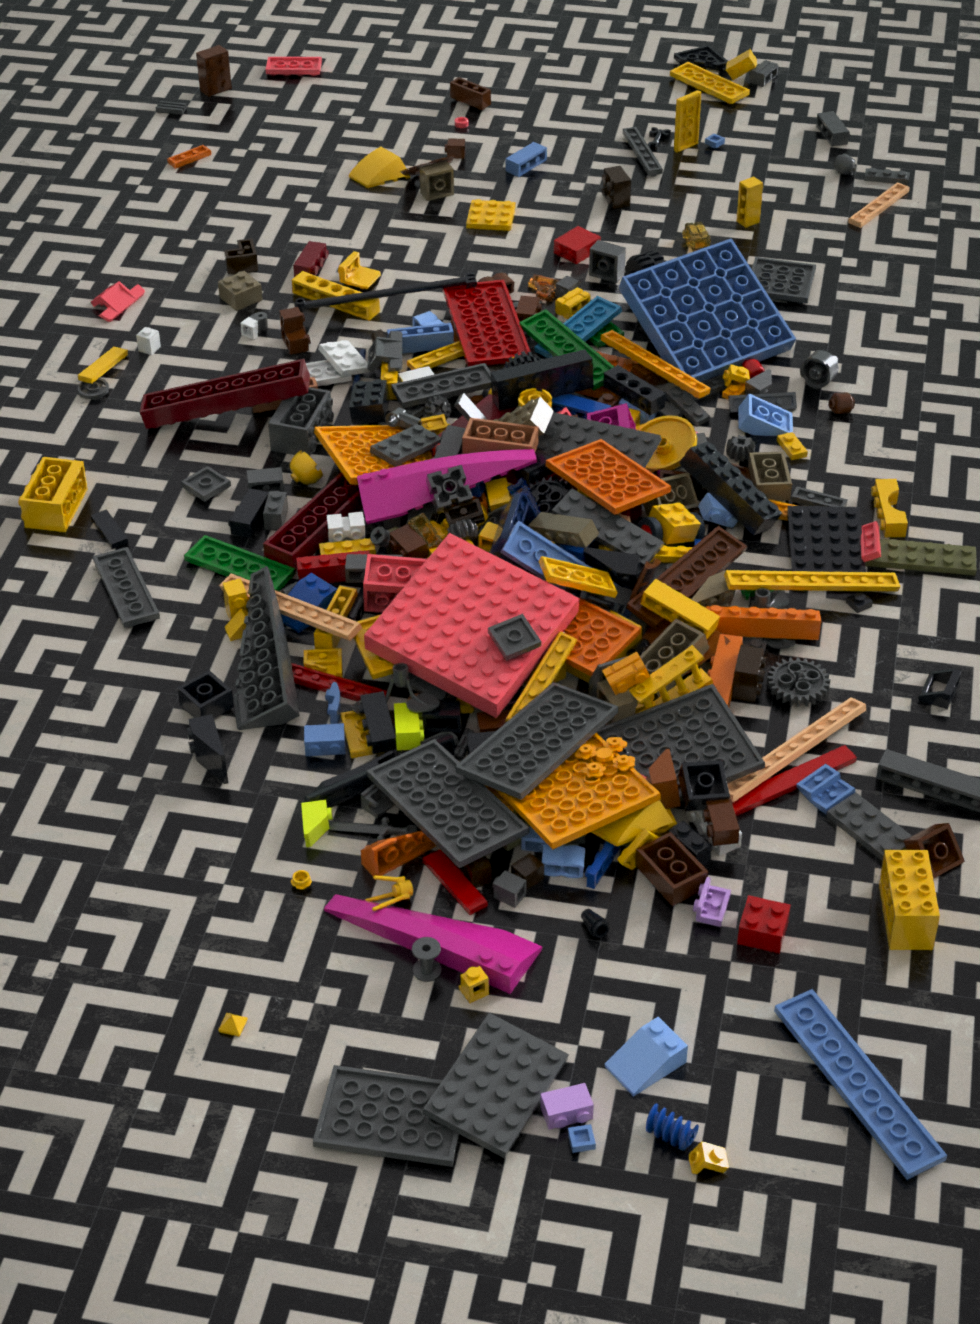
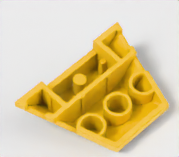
[349,147,410,188]
[591,800,674,847]

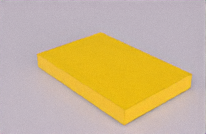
[340,711,387,758]

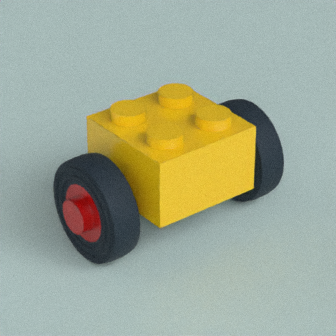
[636,503,705,545]

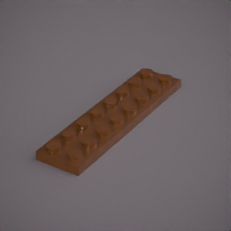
[626,526,747,629]

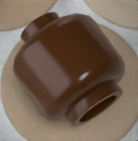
[828,392,855,415]

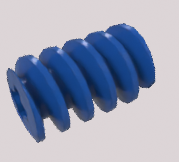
[646,1103,699,1151]

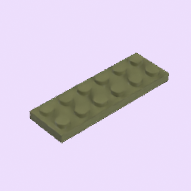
[865,539,977,576]

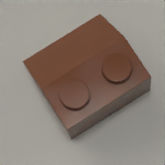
[646,749,681,809]

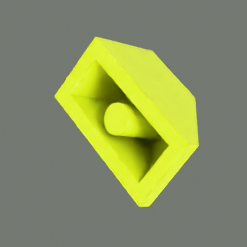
[301,800,333,848]

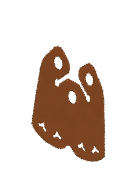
[400,156,454,176]

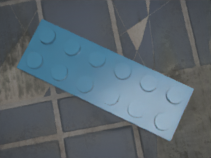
[534,296,622,358]

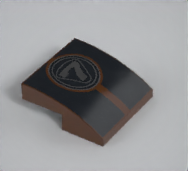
[629,558,661,600]

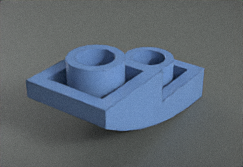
[325,682,341,724]

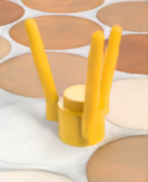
[365,875,413,911]

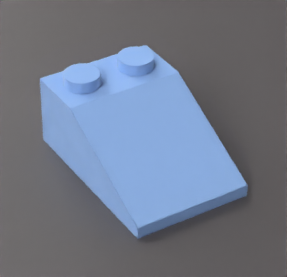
[738,394,793,436]
[604,1017,688,1097]

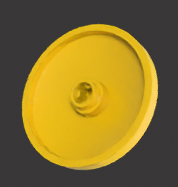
[637,415,697,473]

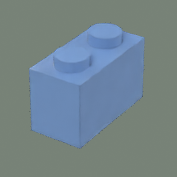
[304,723,345,756]

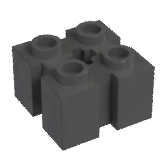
[426,465,473,514]

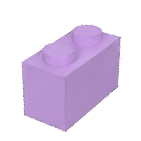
[540,1083,594,1130]

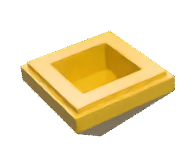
[218,1013,248,1037]

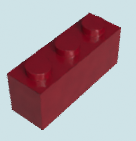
[293,241,329,277]

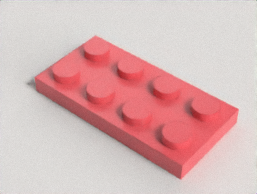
[265,57,322,76]

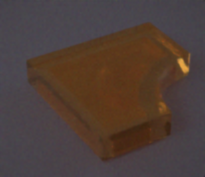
[528,274,560,302]

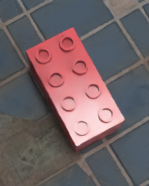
[363,554,427,613]

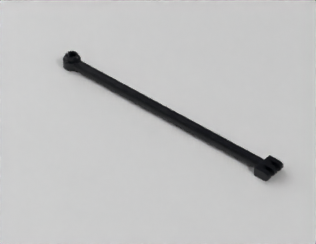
[294,272,477,312]

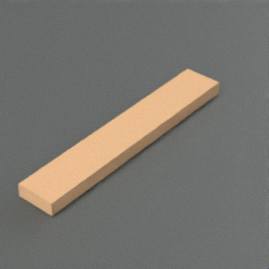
[848,182,910,228]

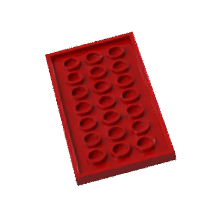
[442,280,531,367]

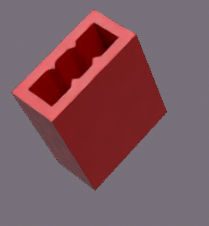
[554,226,601,264]

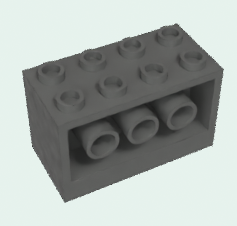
[268,387,334,456]

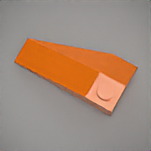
[361,831,436,876]

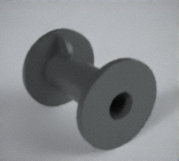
[412,937,442,982]

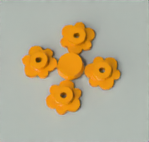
[575,737,635,778]

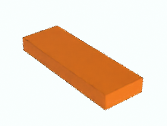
[167,145,212,169]

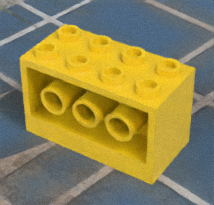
[18,457,88,532]
[879,850,940,950]

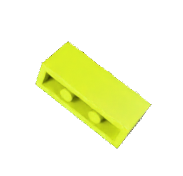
[394,703,424,751]

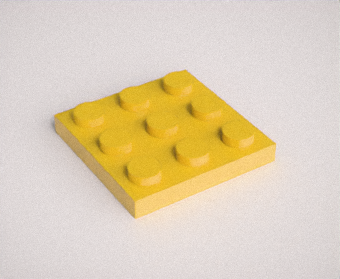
[466,199,516,231]

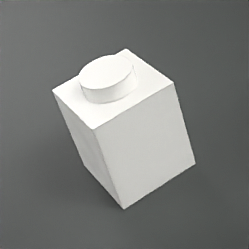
[136,327,161,355]

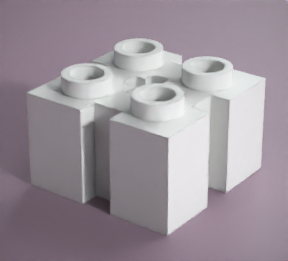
[327,512,366,542]

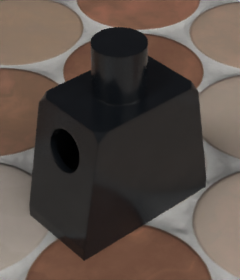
[423,698,462,733]

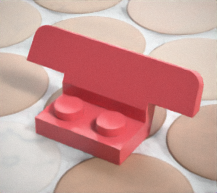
[91,281,145,322]

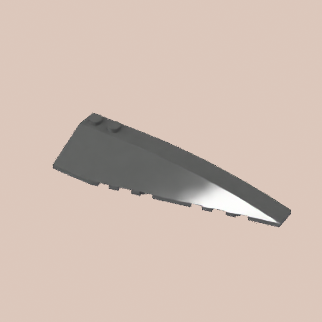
[233,566,300,730]

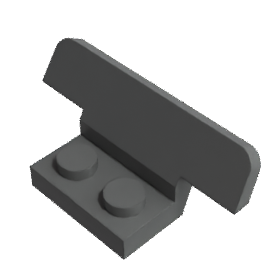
[367,331,402,372]

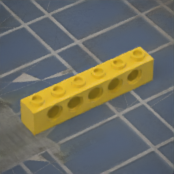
[292,271,380,321]

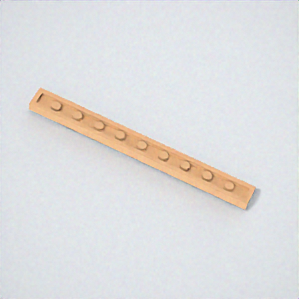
[219,574,362,641]
[727,697,866,802]

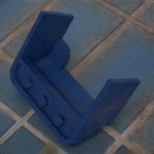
[489,492,538,573]

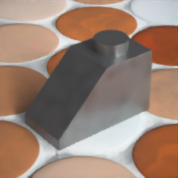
[744,369,772,395]

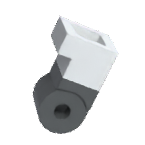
[241,312,268,340]

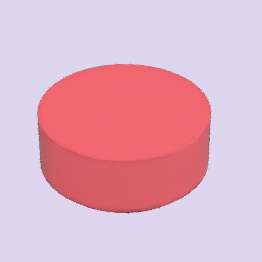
[454,117,469,128]

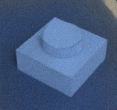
[705,134,725,148]
[568,1124,596,1153]

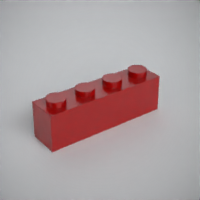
[296,550,370,583]

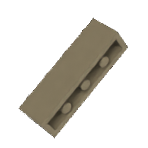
[528,512,599,548]

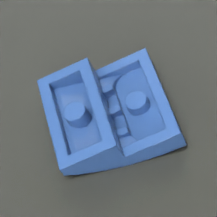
[797,764,855,814]

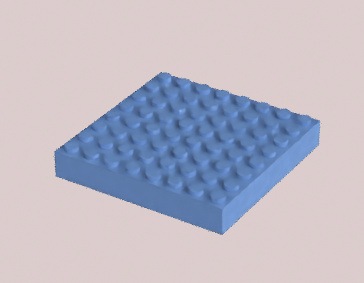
[618,238,796,382]

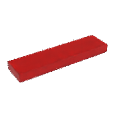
[423,849,488,915]

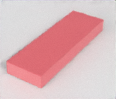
[860,521,881,562]

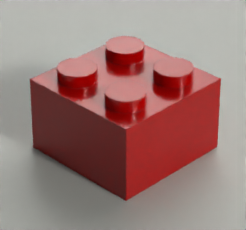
[737,895,791,954]

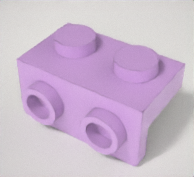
[693,877,731,927]

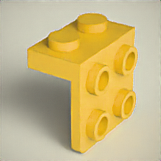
[338,251,381,289]

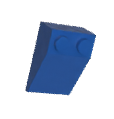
[281,573,337,633]

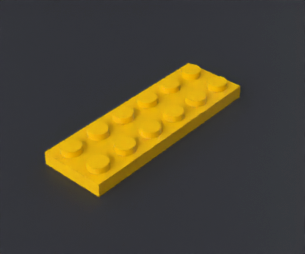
[670,62,750,104]

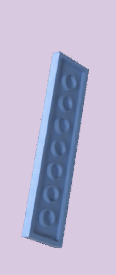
[500,521,632,619]

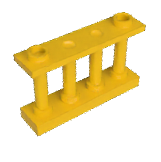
[629,645,714,713]

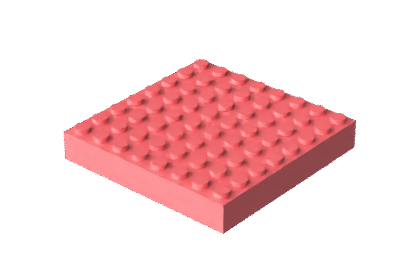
[364,533,579,718]

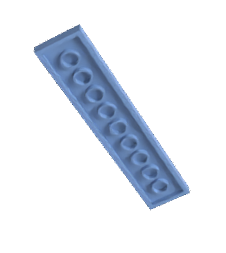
[774,989,947,1180]

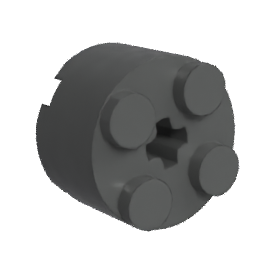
[800,350,839,389]

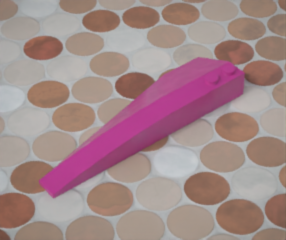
[357,449,537,524]
[324,894,542,994]

